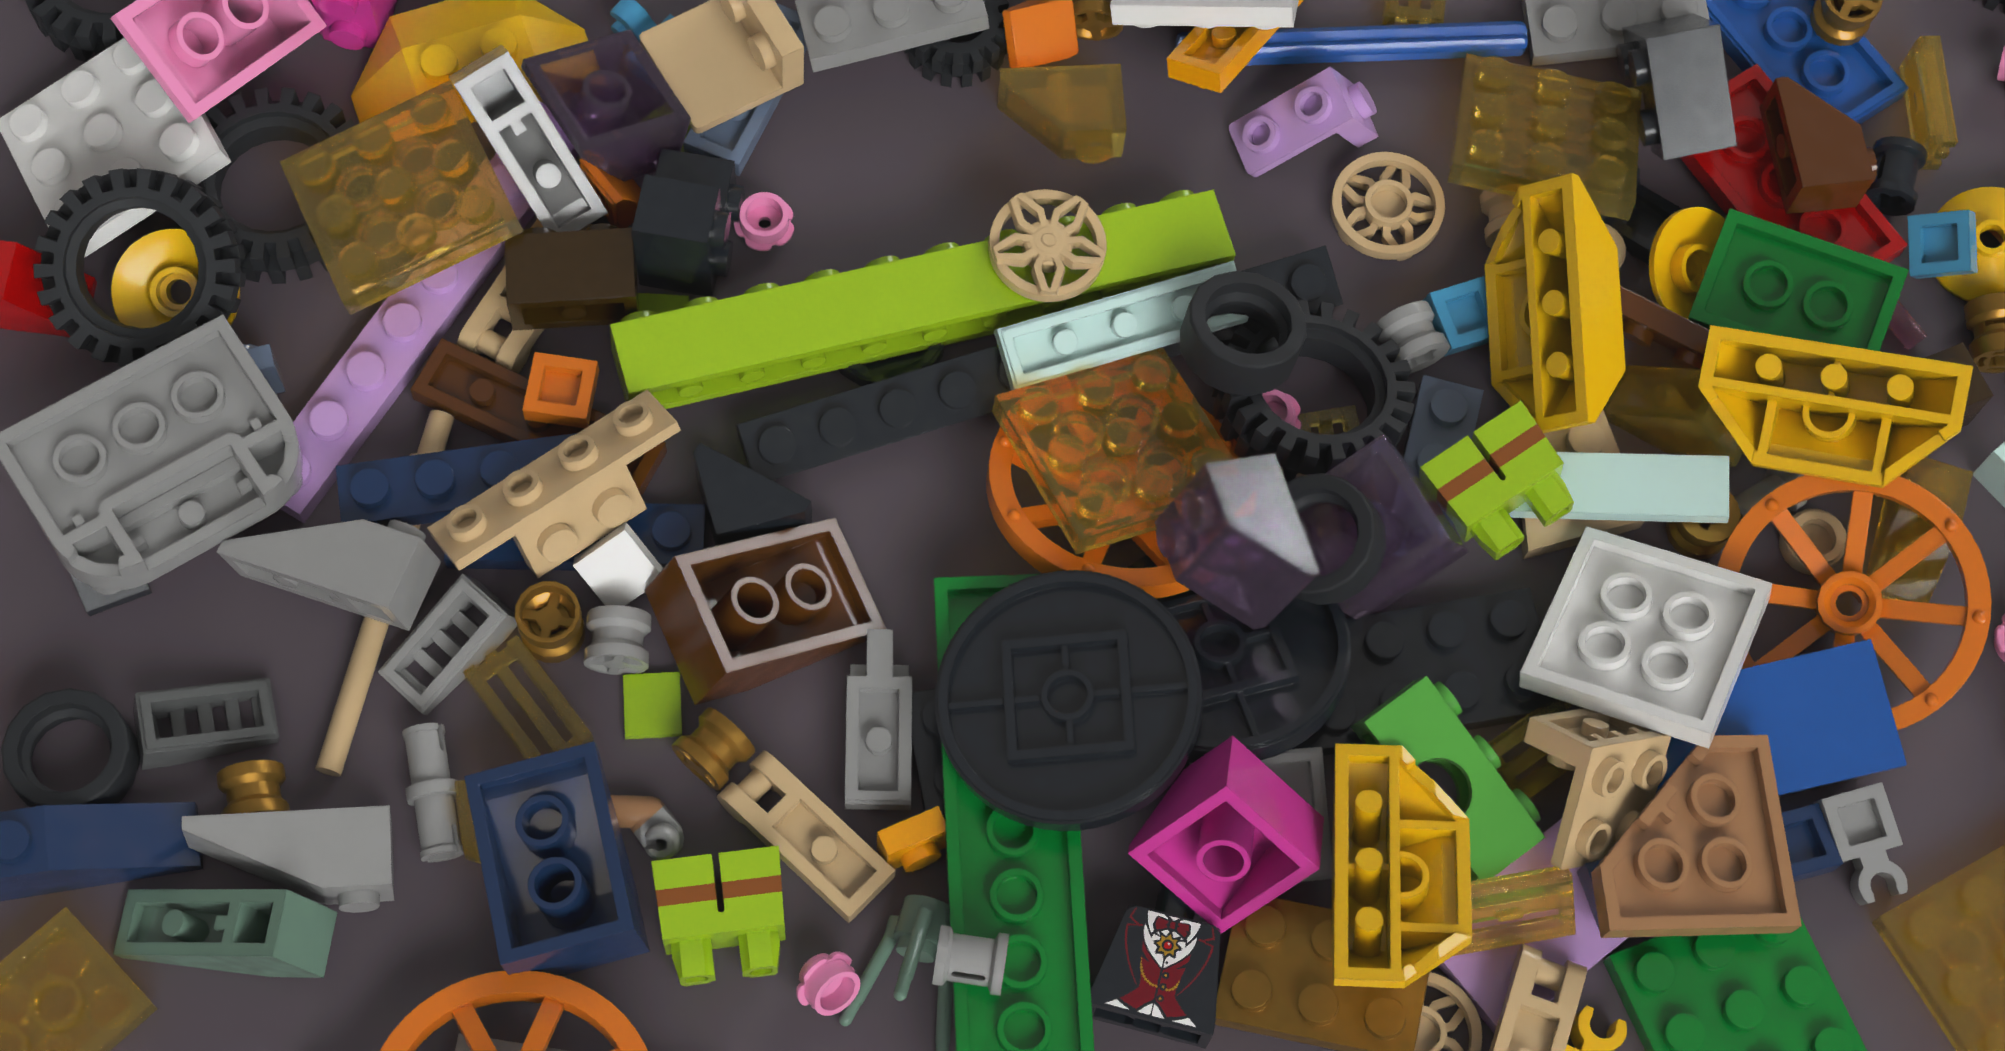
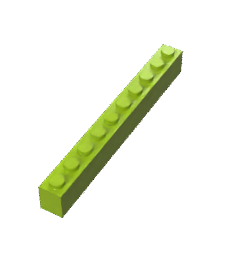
[610,189,1236,409]

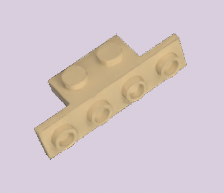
[427,390,681,578]

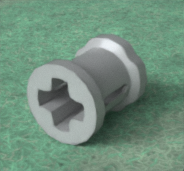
[932,925,1009,996]

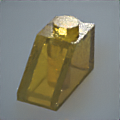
[997,64,1127,163]
[1603,365,1743,467]
[1866,457,1973,603]

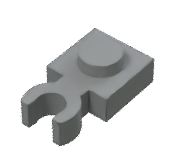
[1813,782,1908,906]

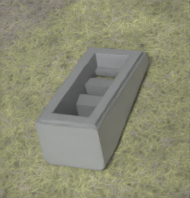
[378,573,517,715]

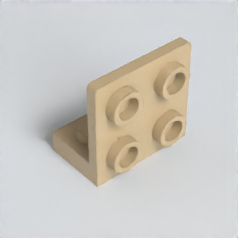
[639,0,804,134]
[1524,708,1671,870]

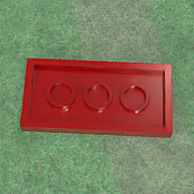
[1679,64,1908,263]

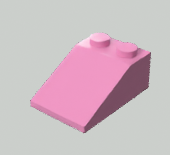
[110,0,327,123]

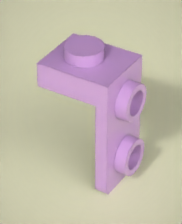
[1229,66,1379,177]

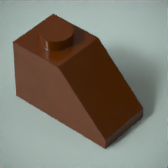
[1759,77,1877,214]

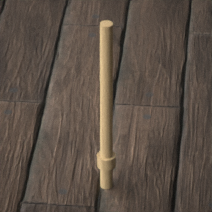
[315,410,455,777]

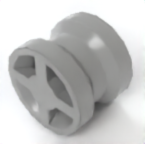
[1376,300,1450,374]
[583,605,652,675]

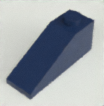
[0,802,203,902]

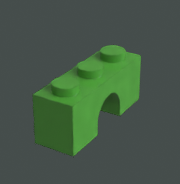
[1351,676,1546,886]

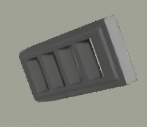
[133,678,279,770]

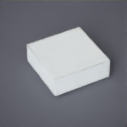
[573,522,663,606]

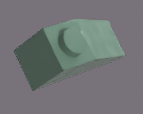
[113,889,337,978]

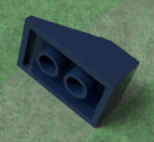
[464,741,650,976]

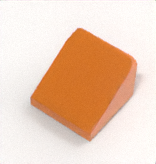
[1002,0,1079,70]
[579,155,641,228]

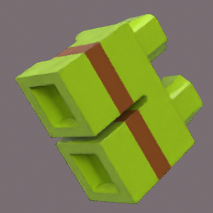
[1418,401,1574,560]
[651,845,786,986]

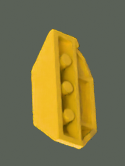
[351,0,603,153]
[1484,173,1626,433]
[1698,325,1973,488]
[1331,743,1472,988]

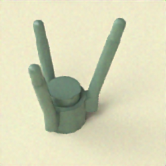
[839,894,953,1051]

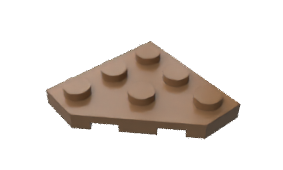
[1591,735,1802,938]

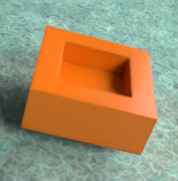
[522,352,600,428]

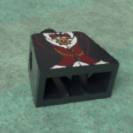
[1091,883,1220,1049]

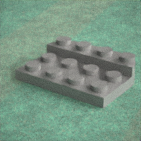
[0,314,303,595]

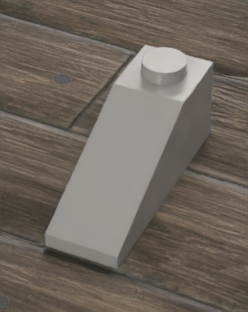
[449,45,608,232]
[217,519,441,631]
[182,805,395,913]

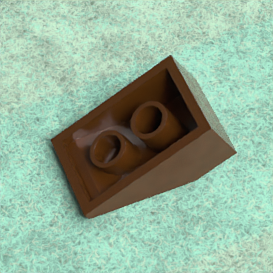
[644,518,886,705]

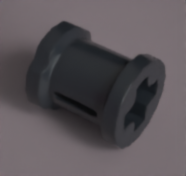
[1865,136,1927,216]

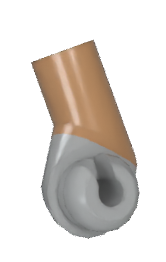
[611,795,684,860]

